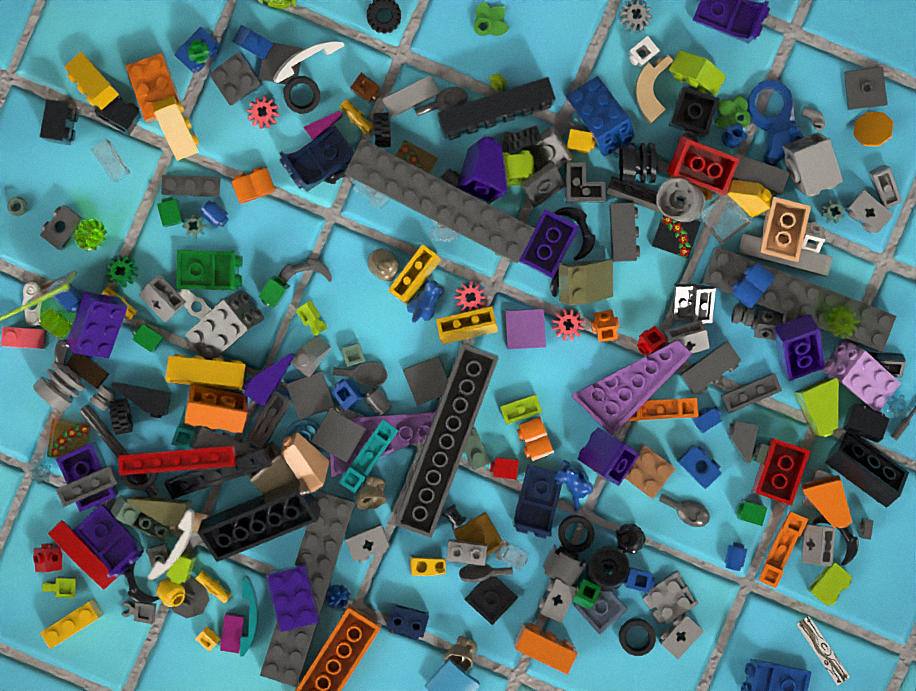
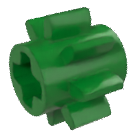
[187,39,210,64]

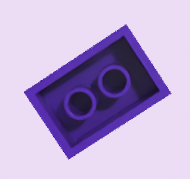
[518,209,579,279]
[66,291,128,359]
[774,314,825,381]
[56,442,119,512]
[266,563,320,632]

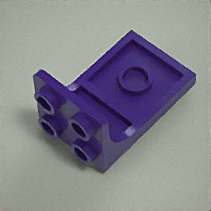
[692,0,770,44]
[73,504,144,578]

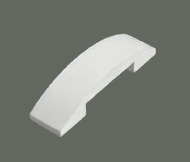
[273,41,345,83]
[148,509,194,580]

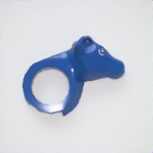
[747,81,804,166]

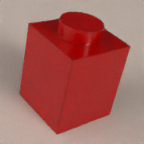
[490,456,519,480]

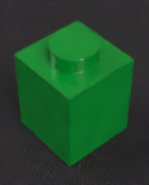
[157,197,184,227]
[258,275,291,308]
[132,324,165,353]
[736,500,767,526]
[572,579,601,609]

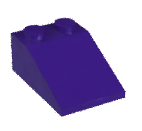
[243,354,295,406]

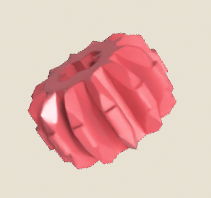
[247,96,280,129]
[454,281,487,312]
[552,309,584,341]

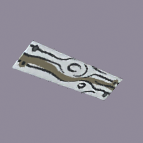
[797,616,850,686]

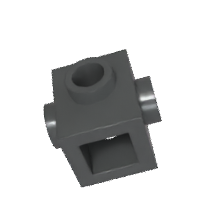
[751,310,781,340]

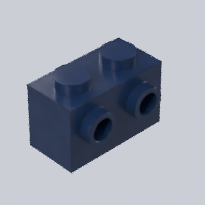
[386,603,429,640]

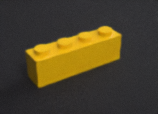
[165,354,247,391]

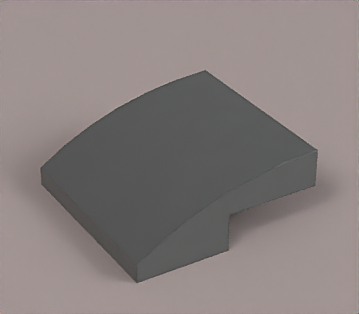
[671,284,716,324]
[311,408,366,462]

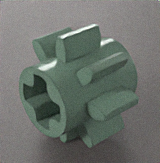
[821,200,846,224]
[182,214,207,238]

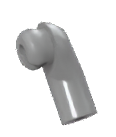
[801,107,826,131]

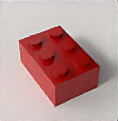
[667,136,740,195]
[752,437,810,506]

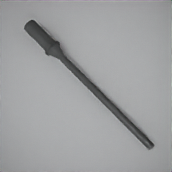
[891,406,916,441]

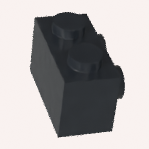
[94,95,142,136]
[842,404,890,443]

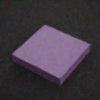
[505,309,546,349]

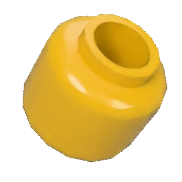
[156,578,185,607]

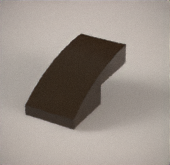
[65,353,109,389]

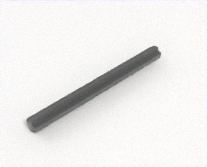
[80,405,159,498]

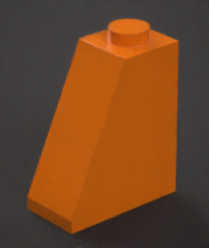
[801,475,853,528]

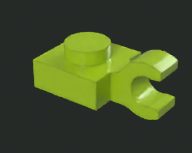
[295,300,327,336]
[42,577,77,598]

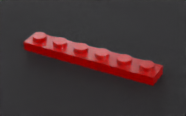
[118,446,236,475]

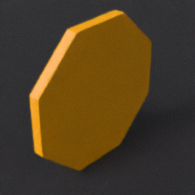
[853,112,894,146]

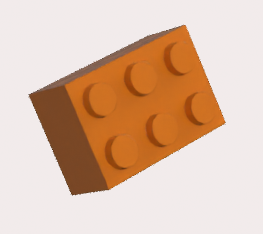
[125,53,182,123]
[184,384,248,433]
[514,622,578,675]

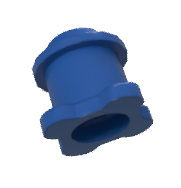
[722,123,748,148]

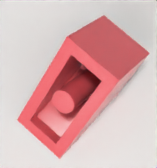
[1,327,46,349]

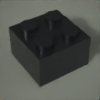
[668,86,720,138]
[40,99,79,146]

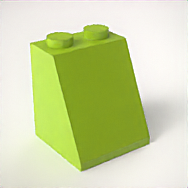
[794,377,839,437]

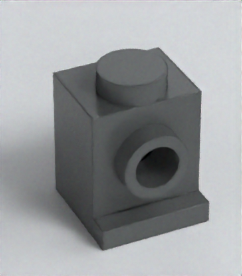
[146,542,171,573]

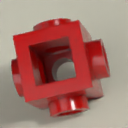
[637,326,667,356]
[33,543,63,572]

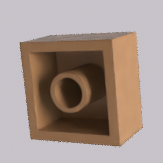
[625,444,676,499]

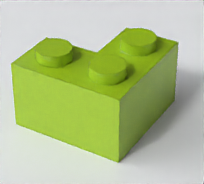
[668,50,727,96]

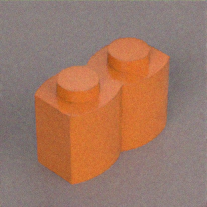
[231,166,276,204]
[517,417,554,461]

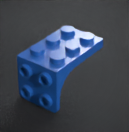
[565,76,635,156]
[741,658,812,691]

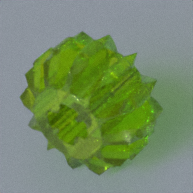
[73,218,107,251]
[825,305,860,339]
[38,308,72,339]

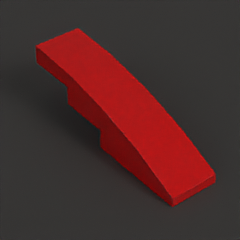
[48,520,118,590]

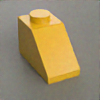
[727,180,772,218]

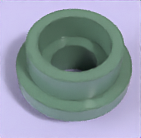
[7,197,27,216]

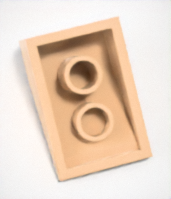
[760,197,811,262]

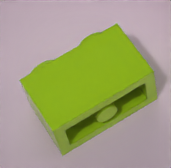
[166,551,197,584]
[807,561,853,607]

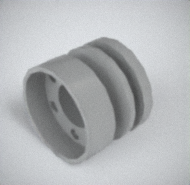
[657,178,705,222]
[33,361,86,413]

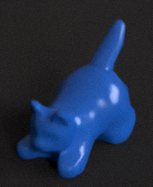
[407,279,444,323]
[554,460,593,511]

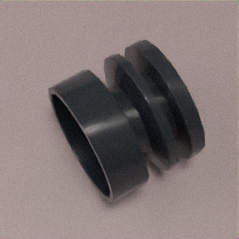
[619,143,658,183]
[587,546,630,592]

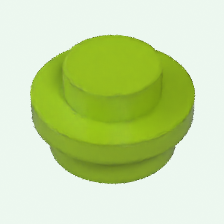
[489,73,507,91]

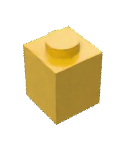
[566,129,595,154]

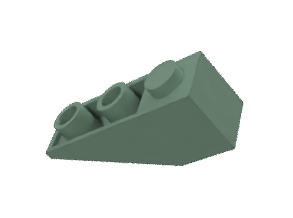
[110,495,172,543]

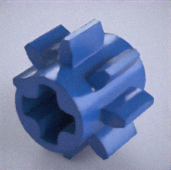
[325,584,351,608]

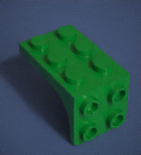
[176,250,243,291]

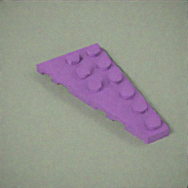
[571,340,693,436]

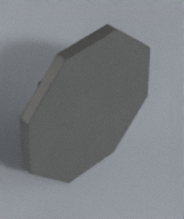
[172,577,210,619]

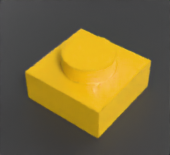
[195,627,221,651]

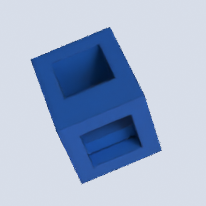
[332,379,366,410]
[691,406,722,433]
[624,567,655,593]

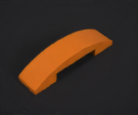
[627,398,699,421]
[758,511,808,588]

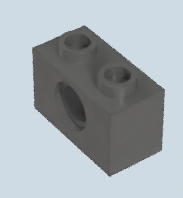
[40,205,86,250]

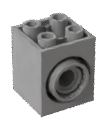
[782,132,843,196]

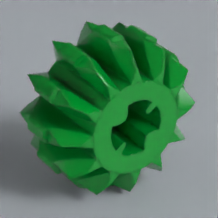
[105,255,139,288]

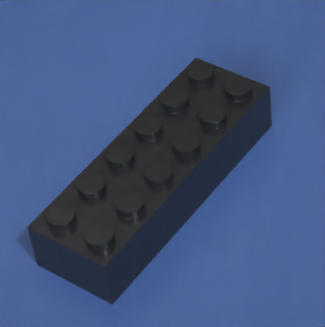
[437,77,556,141]
[197,479,321,562]

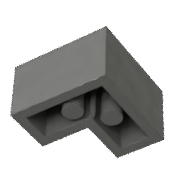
[565,162,606,203]

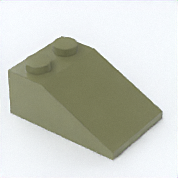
[559,259,613,306]
[127,496,192,530]

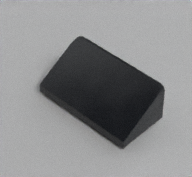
[867,352,906,377]

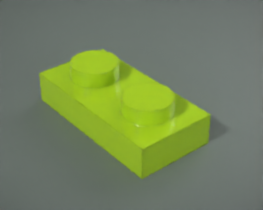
[500,394,542,425]

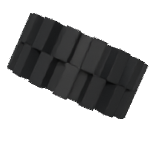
[367,0,401,34]
[373,112,391,148]
[505,126,542,152]
[109,398,133,435]

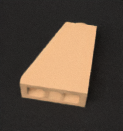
[281,432,330,493]

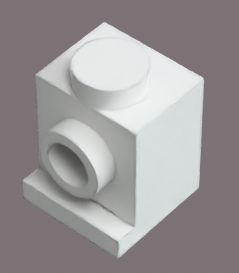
[628,36,660,68]
[801,222,825,253]

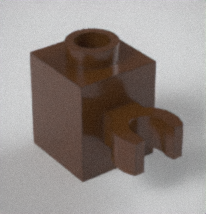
[350,72,381,104]

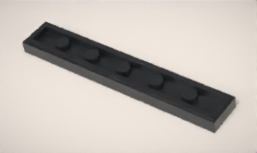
[164,447,273,499]

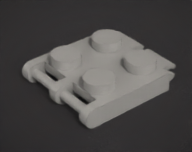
[643,571,699,624]

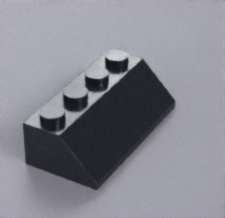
[825,430,909,508]

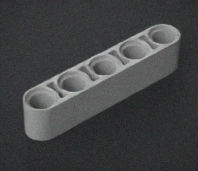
[738,234,833,277]

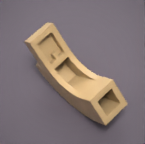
[634,55,673,125]

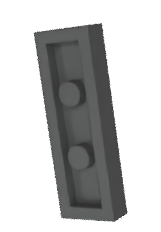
[161,175,221,197]
[606,176,661,212]
[721,373,782,414]
[246,391,292,448]
[56,465,118,507]

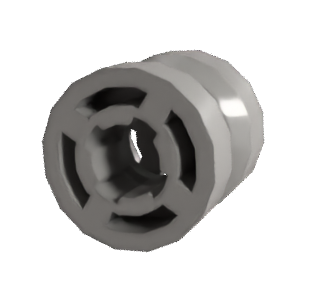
[90,384,117,411]

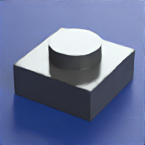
[857,518,873,540]

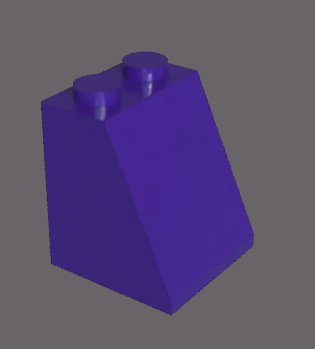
[457,136,508,204]
[577,427,640,487]

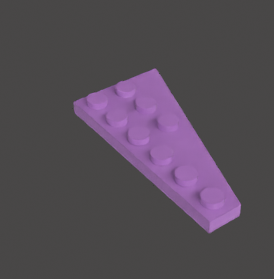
[330,412,435,477]

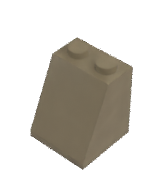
[247,441,299,494]

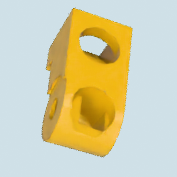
[410,556,446,576]

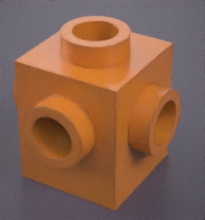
[591,310,620,342]

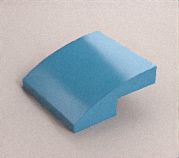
[425,659,480,691]

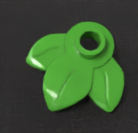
[474,1,509,36]
[715,95,751,130]

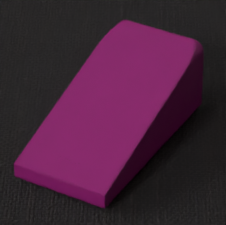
[303,111,343,140]
[220,612,245,654]

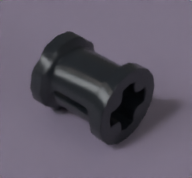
[441,504,467,530]

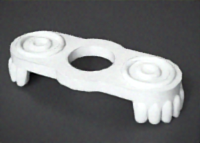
[22,281,43,327]
[178,289,212,320]

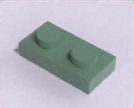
[464,428,491,471]

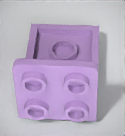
[822,341,901,412]

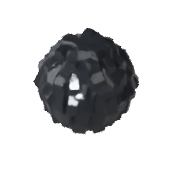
[615,524,646,554]

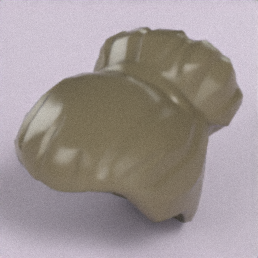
[367,248,399,282]
[355,476,386,510]
[443,636,478,672]

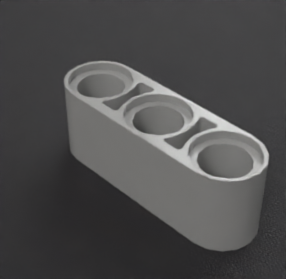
[382,76,440,118]

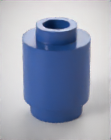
[200,200,229,228]
[725,542,748,571]

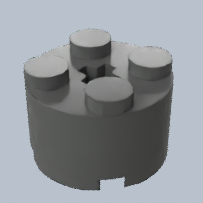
[542,545,587,587]

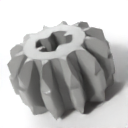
[619,0,652,32]

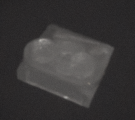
[699,191,752,245]

